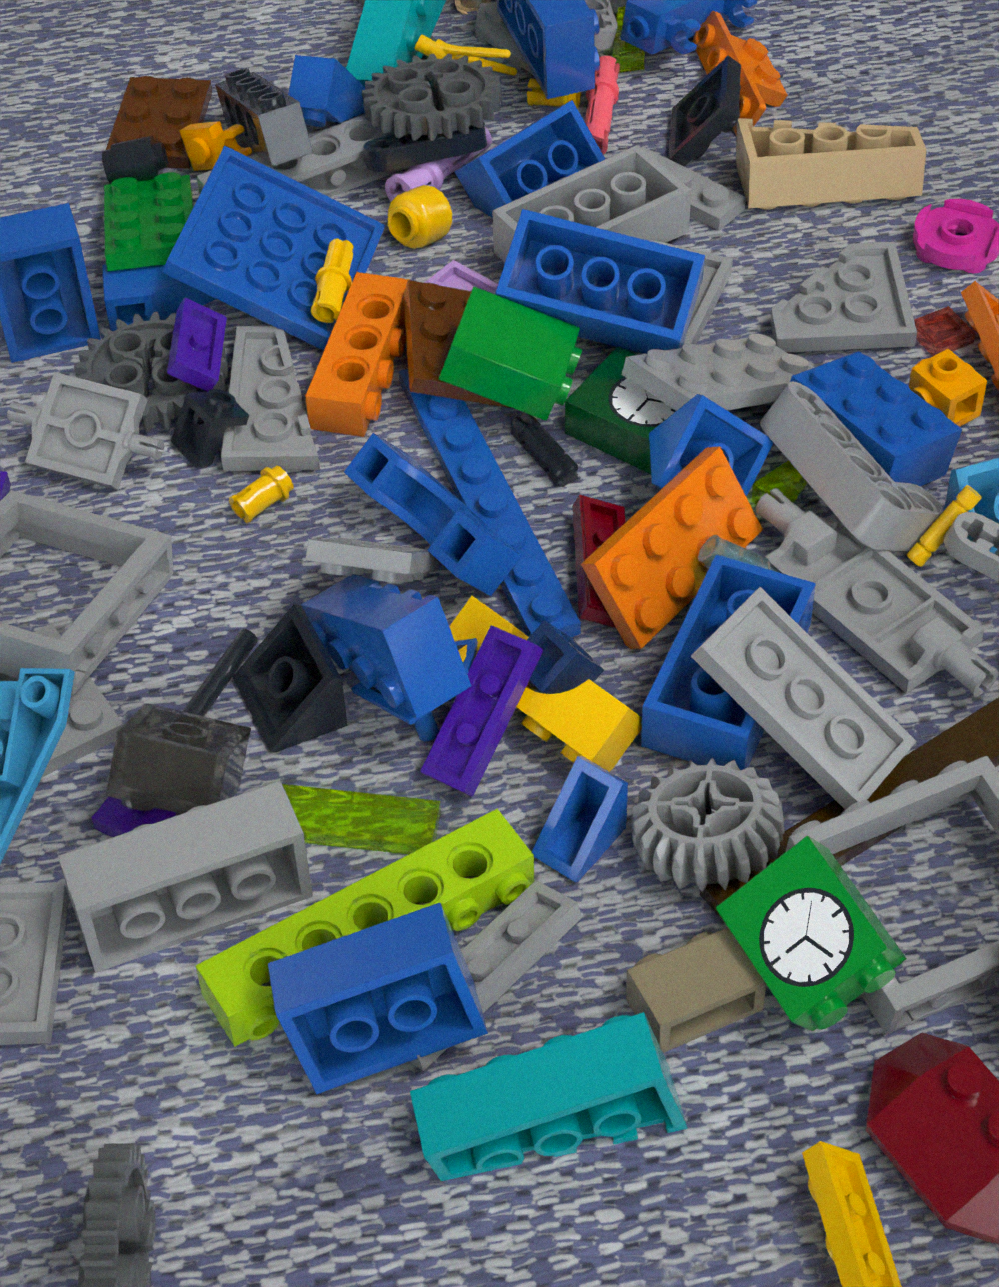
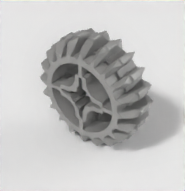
[631,758,785,892]

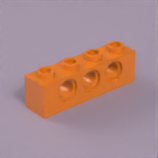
[305,272,410,437]

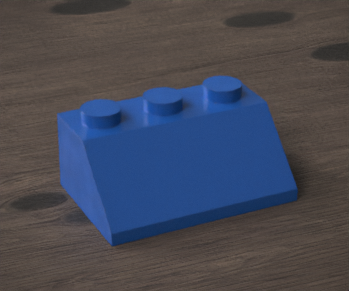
[454,100,605,218]

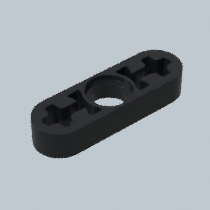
[363,122,487,172]

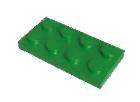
[104,172,194,271]

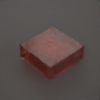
[914,306,975,356]

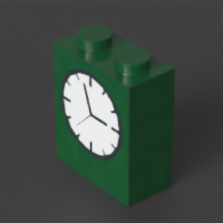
[565,346,676,474]

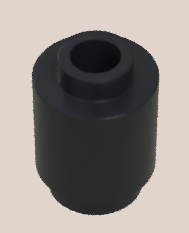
[102,135,169,184]

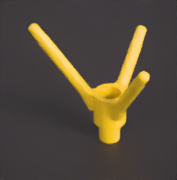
[414,34,517,75]

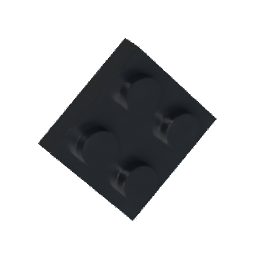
[669,55,741,166]

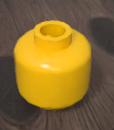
[387,185,452,249]

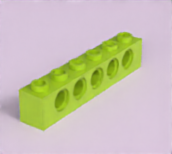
[195,808,534,1047]

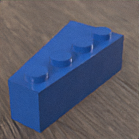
[301,574,471,720]

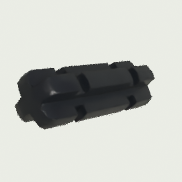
[511,413,578,487]

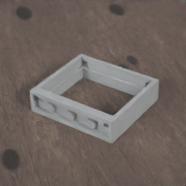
[0,490,173,695]
[786,756,999,1035]

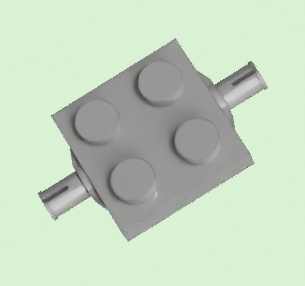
[7,372,164,490]

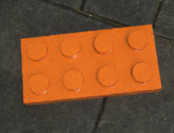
[581,446,763,649]

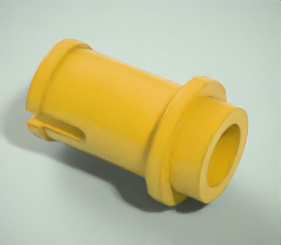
[527,78,581,108]
[229,465,294,523]

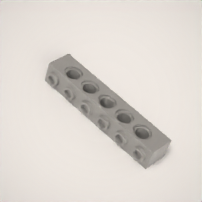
[197,103,434,197]

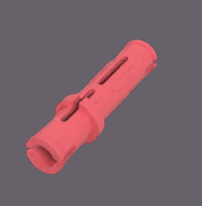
[585,56,620,155]

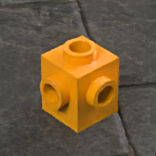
[909,349,987,427]

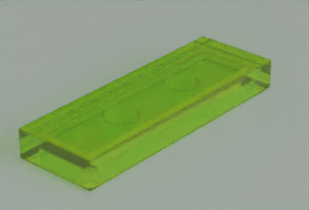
[282,784,441,854]

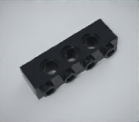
[215,69,313,166]

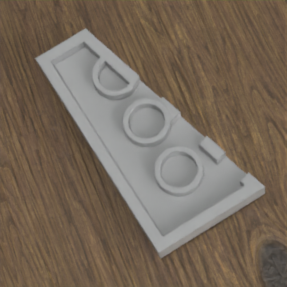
[221,326,320,471]

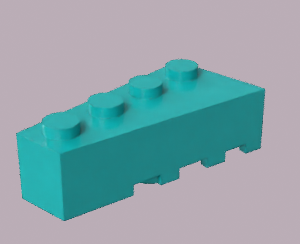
[346,0,446,87]

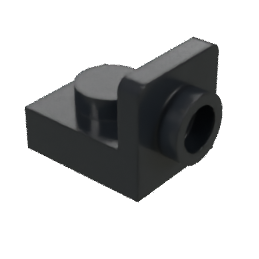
[171,389,249,468]

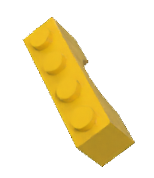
[449,596,642,772]

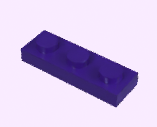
[420,625,543,797]

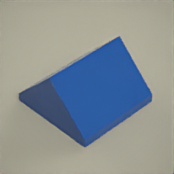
[649,394,773,497]

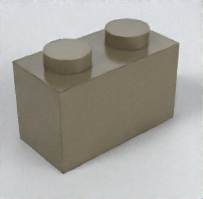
[626,927,766,1053]

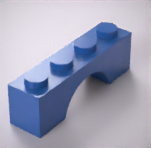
[344,433,522,596]

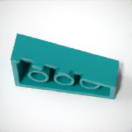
[410,1012,688,1181]

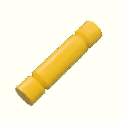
[906,485,982,567]

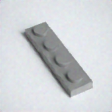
[409,880,582,1071]

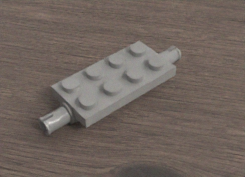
[756,488,999,697]

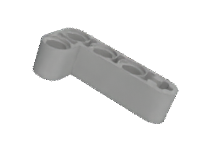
[760,381,943,551]

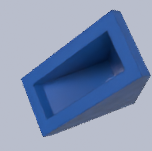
[532,756,628,882]

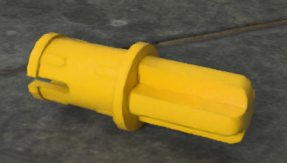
[310,238,354,323]

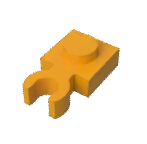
[179,121,252,171]

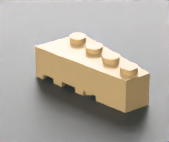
[736,118,926,210]

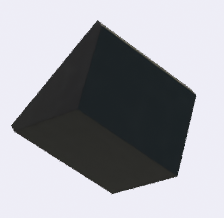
[233,604,348,753]

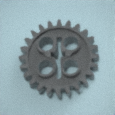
[362,54,502,141]
[74,312,229,432]
[78,1143,156,1287]

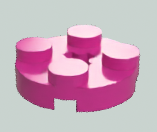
[913,199,999,273]

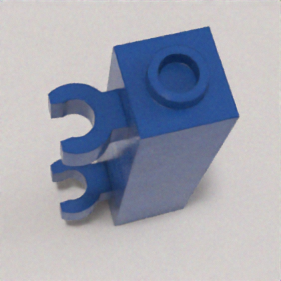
[621,0,758,55]

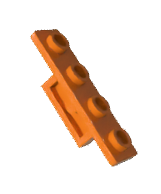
[692,11,788,136]

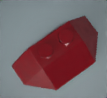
[865,1032,999,1244]

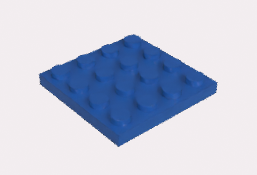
[162,145,385,351]

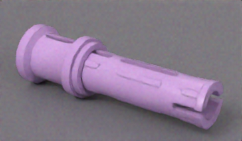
[385,127,492,201]

